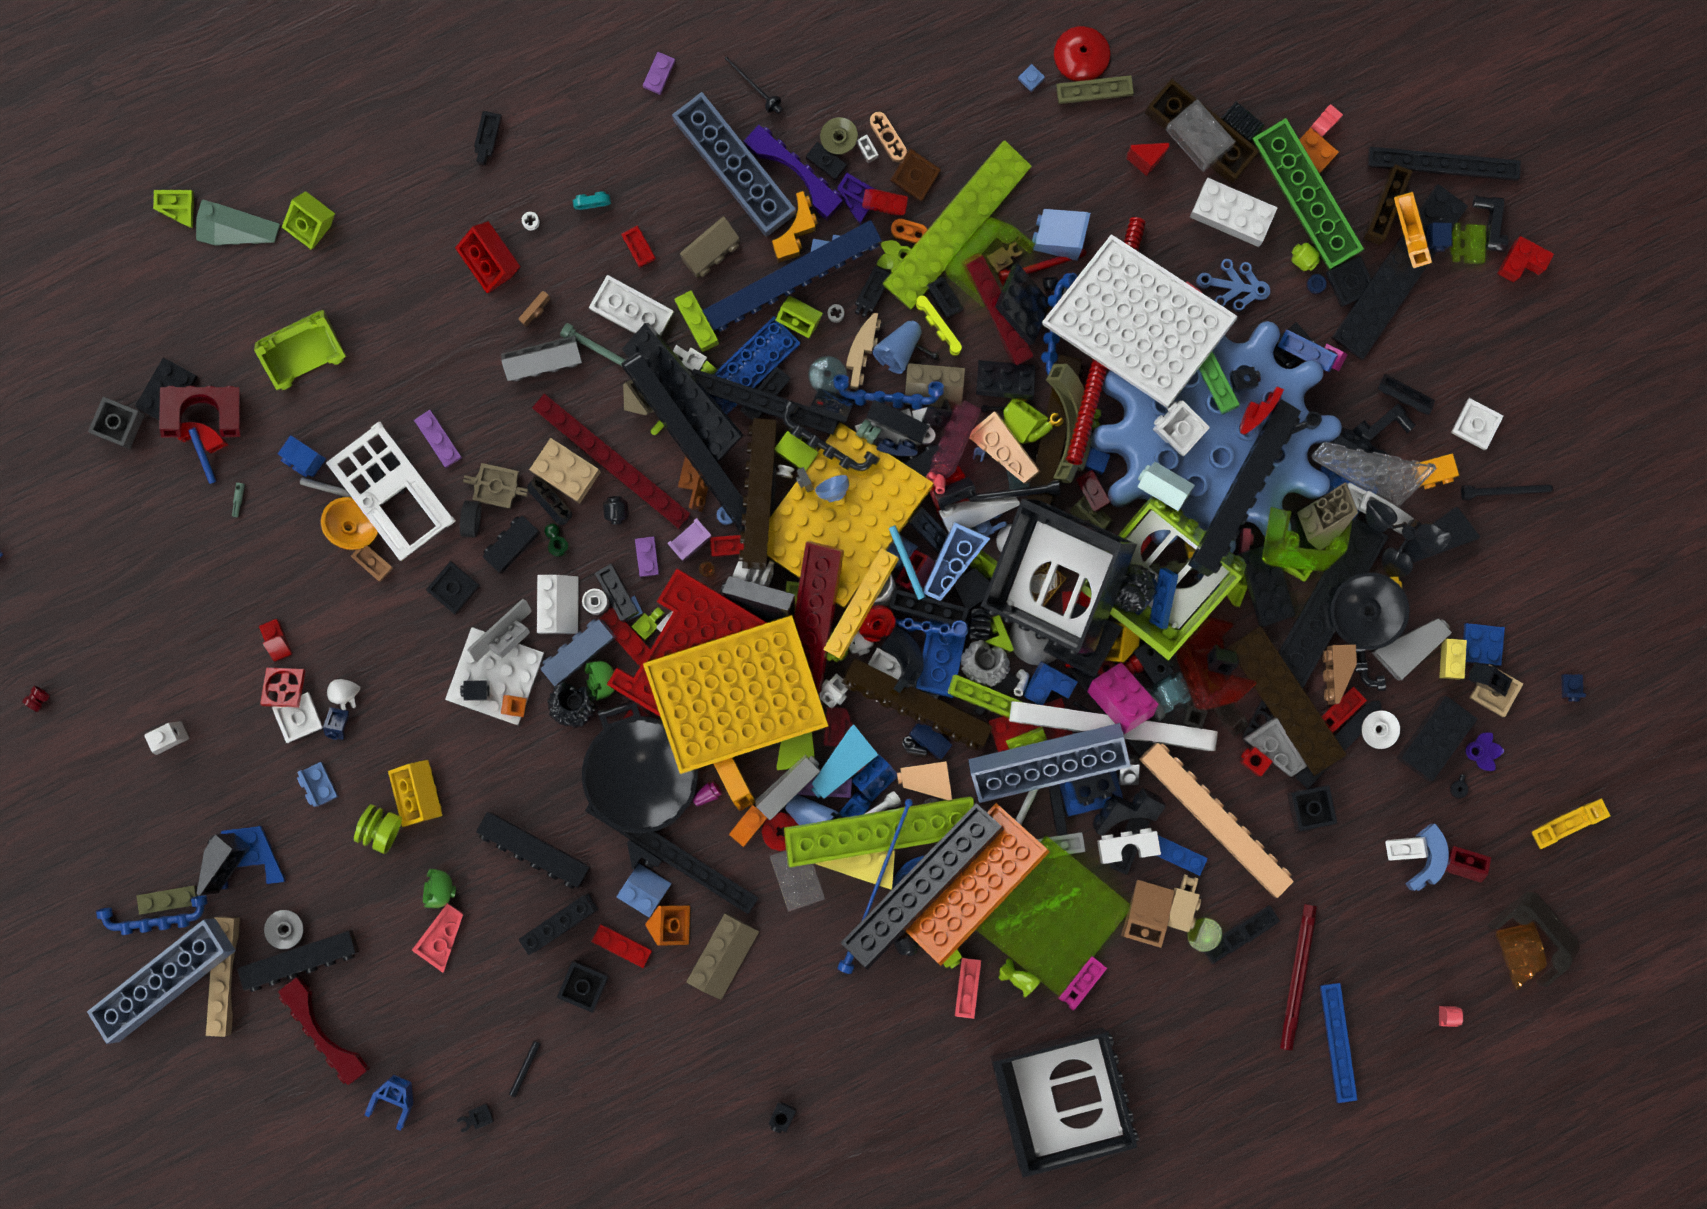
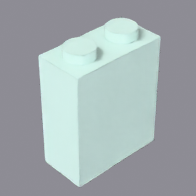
[1138,462,1195,511]

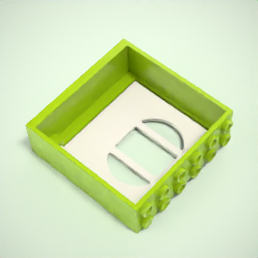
[1081,496,1246,660]

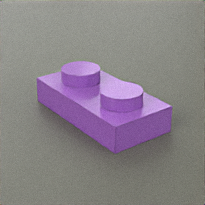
[643,52,675,95]
[635,537,659,577]

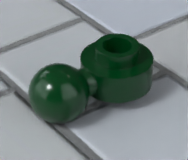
[544,523,568,557]

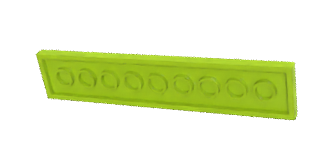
[882,141,1032,309]
[784,796,974,867]

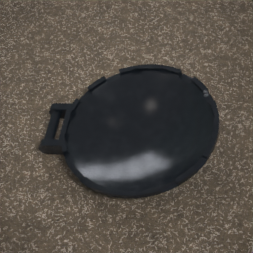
[582,700,698,833]

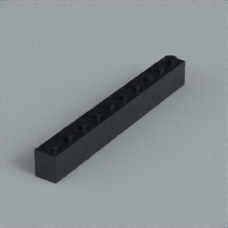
[1188,399,1301,577]

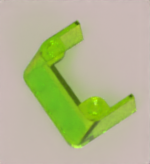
[945,217,1035,307]
[1262,507,1353,571]

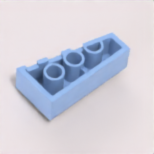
[923,522,990,601]

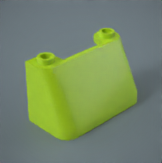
[254,310,346,390]

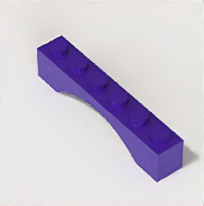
[744,125,843,221]

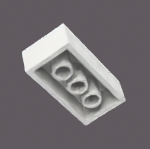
[1190,178,1277,247]

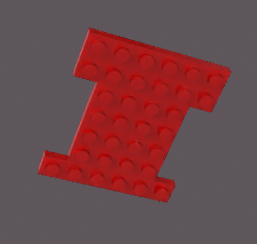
[606,568,768,717]

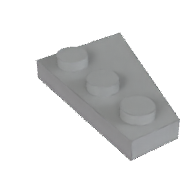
[1243,718,1307,777]

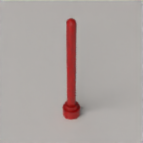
[998,249,1087,286]

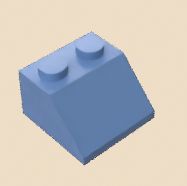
[617,863,672,918]

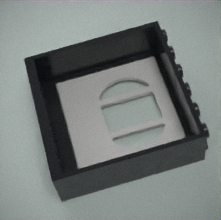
[981,498,1137,655]
[990,1027,1139,1178]

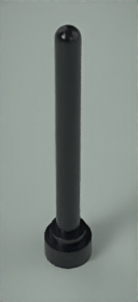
[968,480,1061,502]
[1461,485,1553,500]

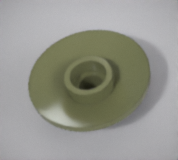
[820,117,858,155]

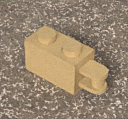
[1167,874,1201,932]

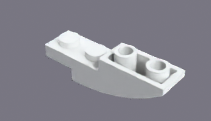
[1347,483,1414,534]

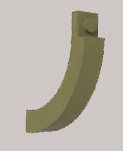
[1046,364,1092,483]

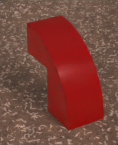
[178,422,228,454]

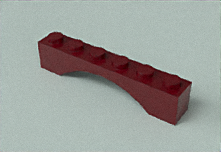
[961,253,1033,365]
[278,976,370,1085]

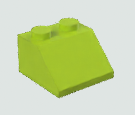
[282,191,335,250]

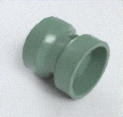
[856,419,882,445]

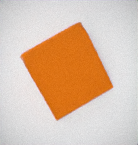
[501,695,527,717]

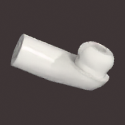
[1014,669,1030,696]

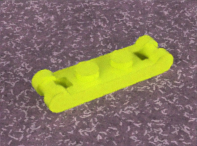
[916,296,962,356]

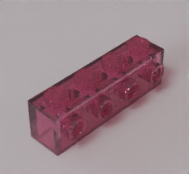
[929,400,981,479]

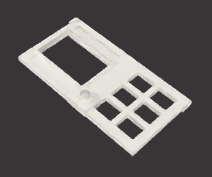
[326,422,455,561]

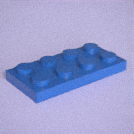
[916,621,968,698]

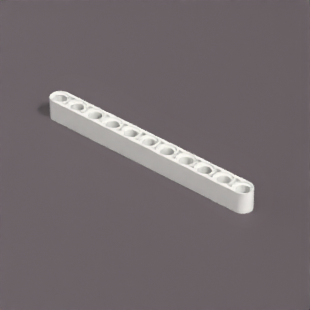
[1009,702,1218,751]

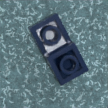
[876,438,918,456]
[909,723,952,760]

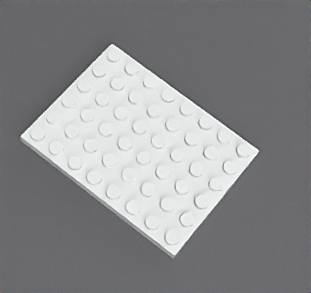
[1042,234,1237,408]

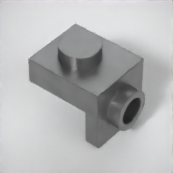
[1119,754,1140,785]

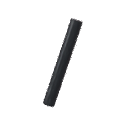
[509,1041,541,1097]

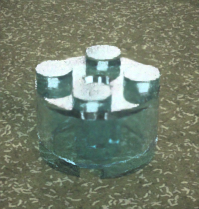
[1147,672,1192,713]

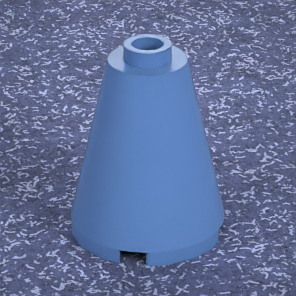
[872,321,922,374]
[785,794,840,825]

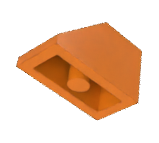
[729,805,767,847]

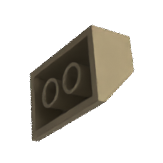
[680,216,740,278]
[904,363,965,410]

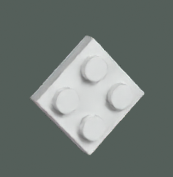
[1451,398,1503,450]
[272,692,323,743]

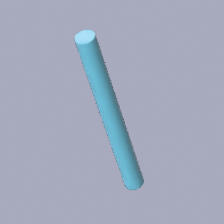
[888,525,925,600]

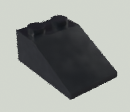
[196,833,251,896]

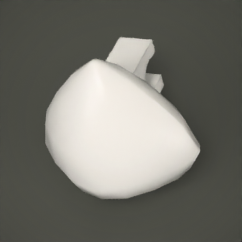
[327,679,360,710]

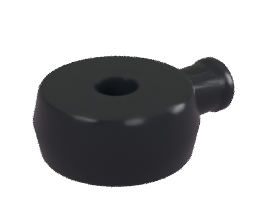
[1450,774,1468,799]

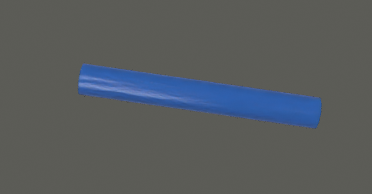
[188,427,216,484]

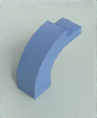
[1405,824,1449,891]

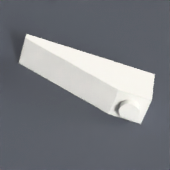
[938,497,1020,533]

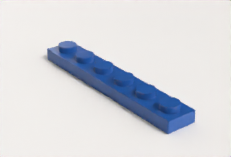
[1320,983,1357,1103]

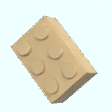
[529,438,601,504]

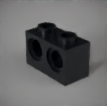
[1070,772,1116,806]

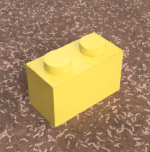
[1439,639,1467,680]

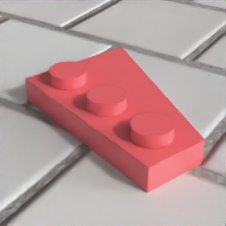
[412,903,463,973]

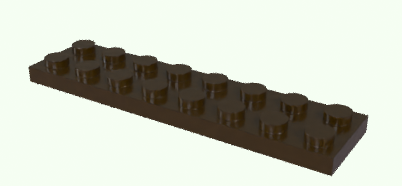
[1227,626,1347,776]

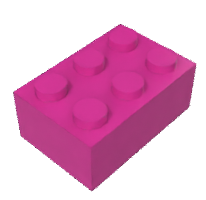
[1088,663,1159,734]

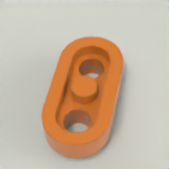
[891,219,927,244]

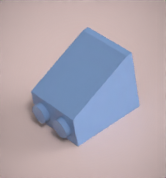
[1031,209,1091,261]

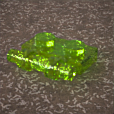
[1451,223,1486,264]

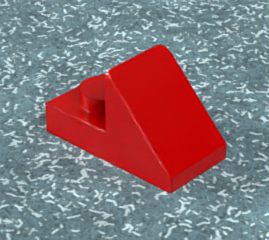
[259,619,292,662]

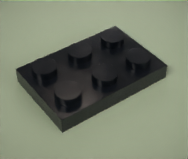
[134,357,198,421]
[976,360,1035,400]

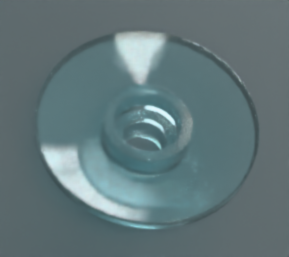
[809,356,847,393]

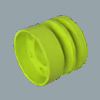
[354,804,402,854]

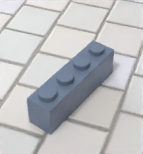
[540,619,616,686]

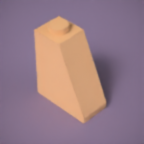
[897,761,952,800]

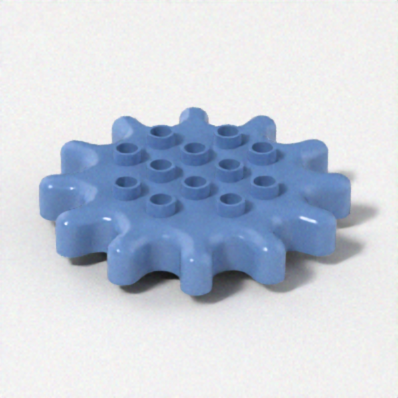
[1091,321,1342,553]

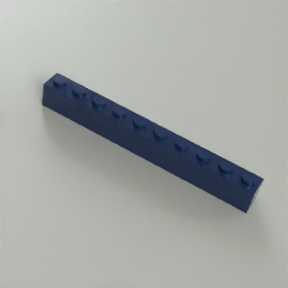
[702,220,882,332]

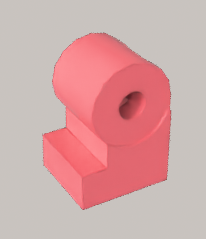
[1311,104,1343,137]
[1439,1006,1463,1027]

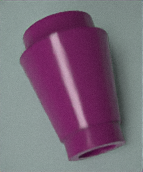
[693,781,722,807]

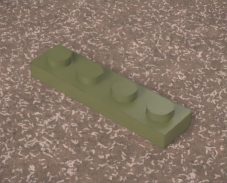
[1056,75,1134,104]

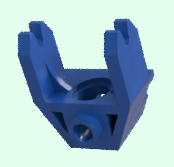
[365,1075,413,1131]

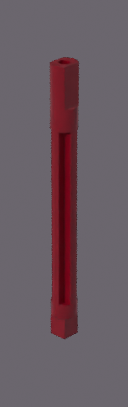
[1280,904,1317,1051]

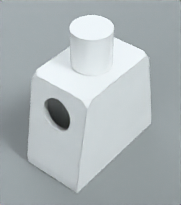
[144,722,190,755]

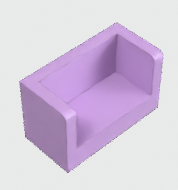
[667,518,712,562]

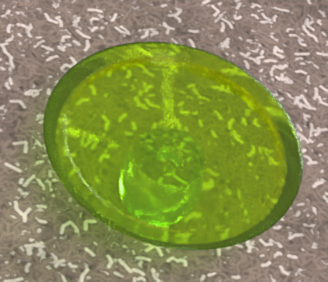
[1187,918,1222,951]

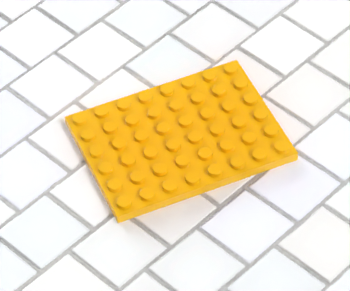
[767,422,934,608]
[643,615,828,774]

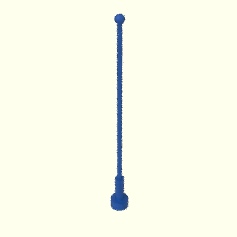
[837,799,913,974]

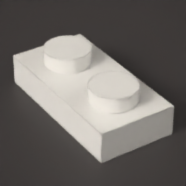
[1386,837,1428,860]

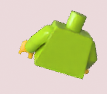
[1003,398,1064,444]

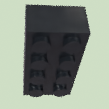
[1396,696,1477,781]

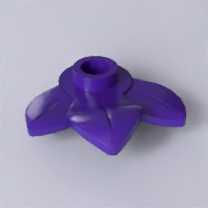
[1465,733,1504,771]

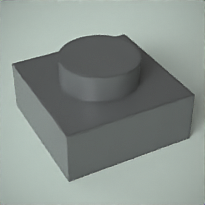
[796,467,814,492]

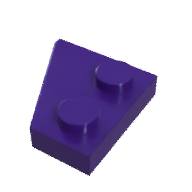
[837,173,874,224]

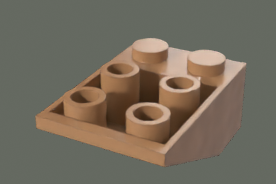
[1322,645,1357,705]
[1121,880,1174,948]

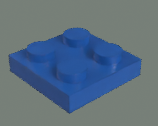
[1463,623,1505,666]

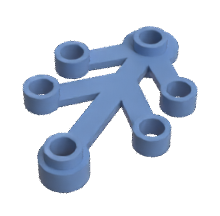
[1196,259,1270,312]

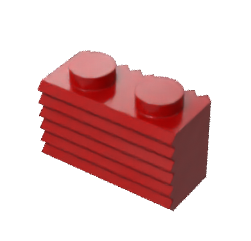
[862,189,908,215]

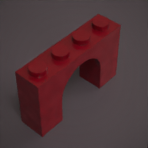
[159,386,241,438]

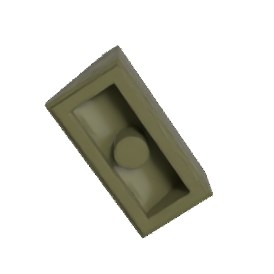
[1070,495,1113,529]

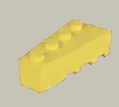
[816,850,895,890]

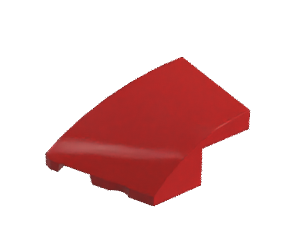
[1240,387,1284,434]

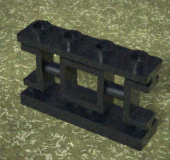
[519,893,599,955]

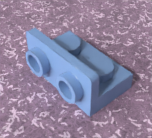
[297,762,339,807]

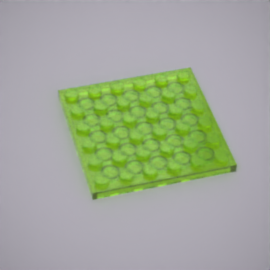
[976,835,1130,997]

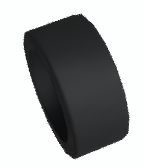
[460,500,481,538]

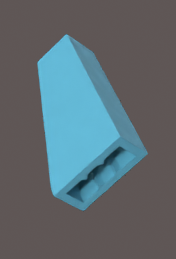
[811,725,878,799]

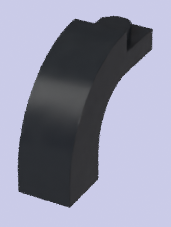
[881,625,924,693]

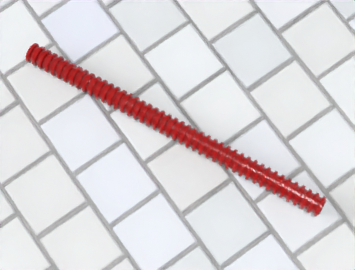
[1066,217,1146,465]

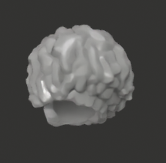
[961,640,1010,687]

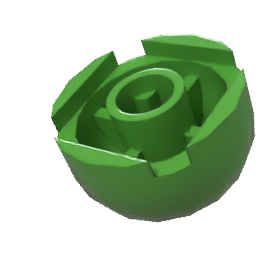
[585,661,615,700]
[423,869,456,908]

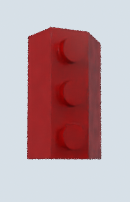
[455,221,520,293]

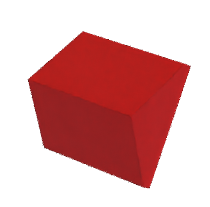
[1126,143,1169,176]

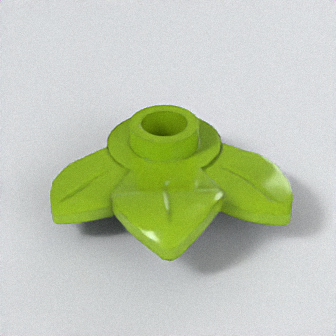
[877,240,911,272]

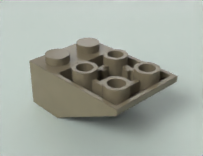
[1297,482,1358,551]

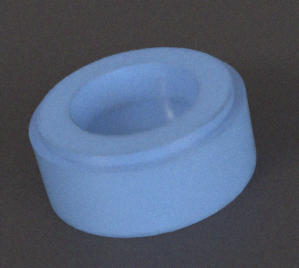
[717,507,733,525]

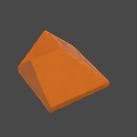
[645,905,690,946]

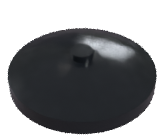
[1330,572,1410,650]

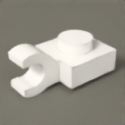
[673,345,707,372]

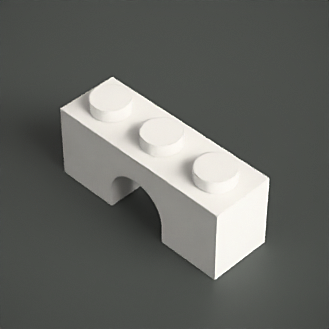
[1097,828,1161,864]

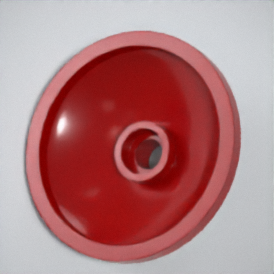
[1054,26,1110,82]

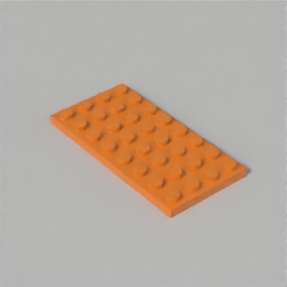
[906,803,1050,966]

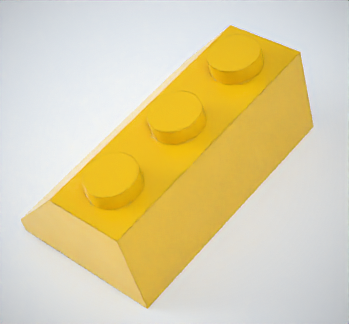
[388,760,442,827]

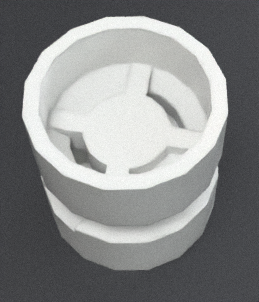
[582,588,610,615]

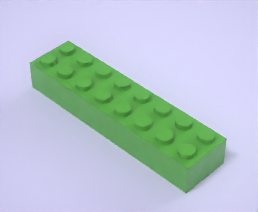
[1252,118,1364,271]

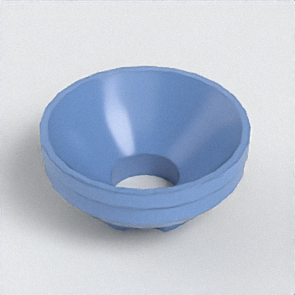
[815,475,850,502]

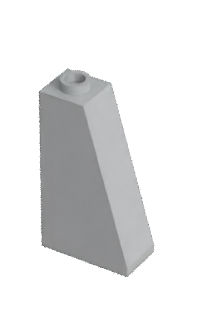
[1371,619,1452,680]
[755,754,820,820]

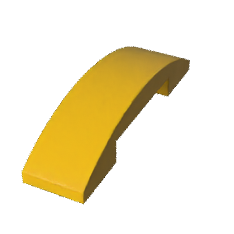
[1531,799,1610,849]

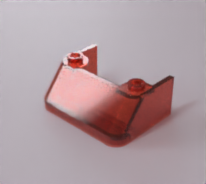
[1177,617,1257,710]

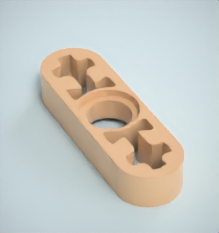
[870,112,907,162]

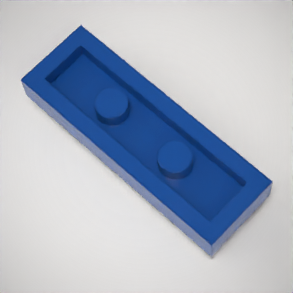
[1278,329,1338,372]
[1149,568,1178,629]
[1155,835,1208,876]

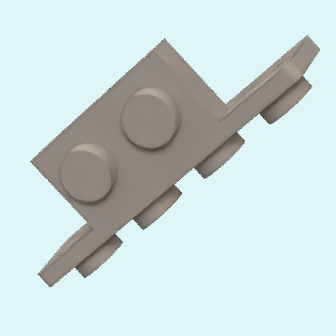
[468,599,532,662]

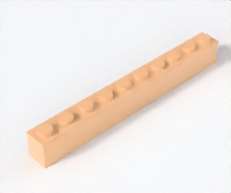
[1139,743,1294,898]

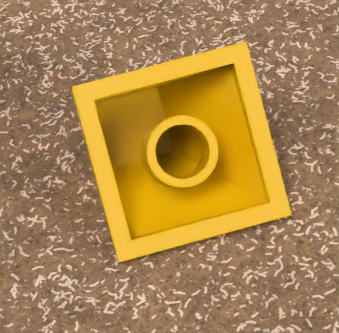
[1105,623,1140,662]

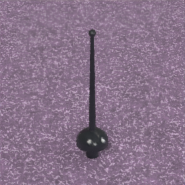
[725,57,783,114]

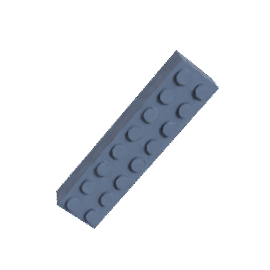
[672,92,796,238]
[968,723,1131,803]
[87,919,236,1044]

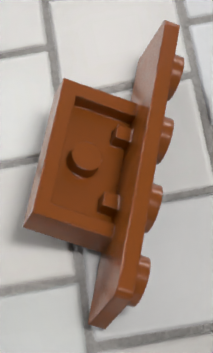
[678,456,708,512]

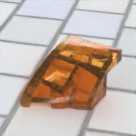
[1496,922,1547,990]

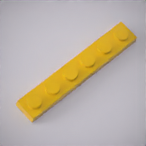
[823,548,899,660]

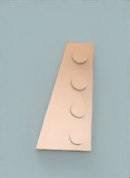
[966,411,1041,484]

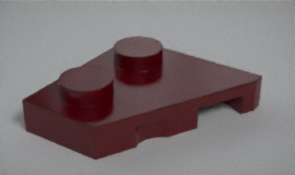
[824,707,853,747]

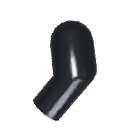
[902,736,928,758]

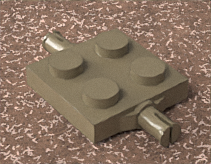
[463,463,528,509]

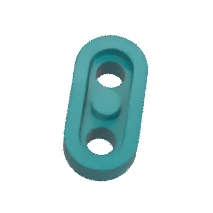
[573,191,611,210]

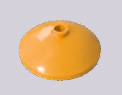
[321,497,378,550]

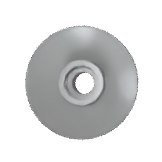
[264,910,304,949]

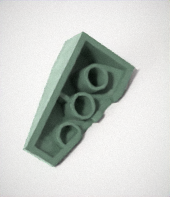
[196,200,280,246]

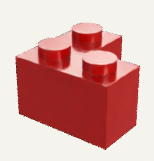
[1497,236,1554,283]

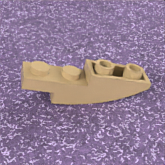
[846,313,881,390]

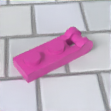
[1058,956,1107,1011]

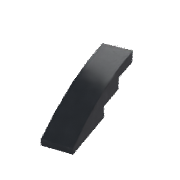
[1201,905,1280,964]

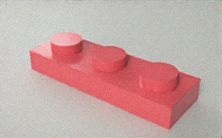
[954,957,981,1019]

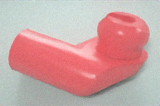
[926,472,946,494]

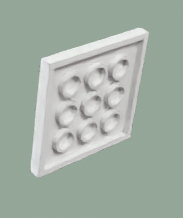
[445,628,545,725]

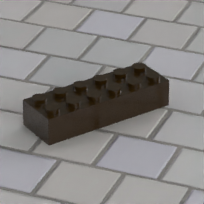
[1145,79,1260,185]

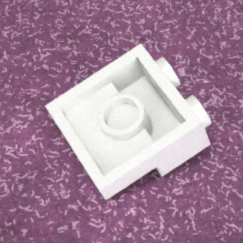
[1153,401,1210,456]

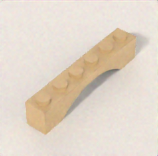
[206,916,240,1037]

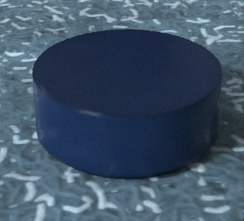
[1306,274,1327,294]

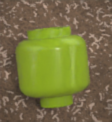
[1291,243,1320,271]

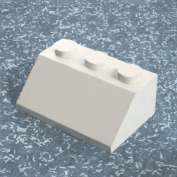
[537,575,579,634]

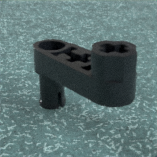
[1472,195,1509,252]
[1352,403,1416,441]

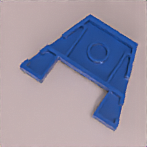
[221,826,286,889]

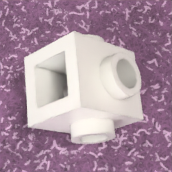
[819,673,848,708]

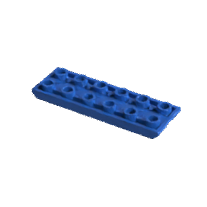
[710,316,801,415]

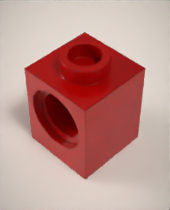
[1240,747,1273,777]

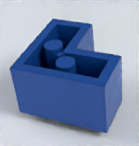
[278,435,326,477]
[1023,661,1078,705]

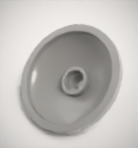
[1009,613,1057,665]

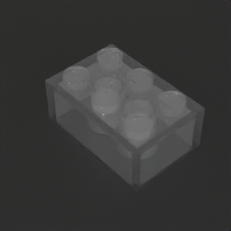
[1166,99,1235,172]
[769,850,825,912]

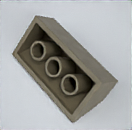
[687,913,759,1000]

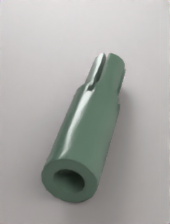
[232,483,245,517]

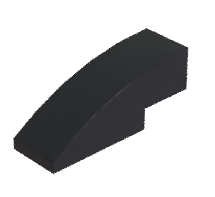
[866,400,930,444]

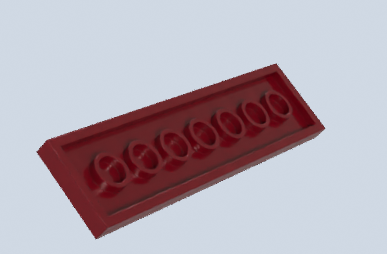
[794,541,844,697]

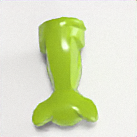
[999,958,1041,998]

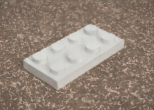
[589,275,674,337]

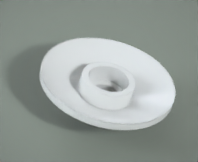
[1362,710,1400,749]

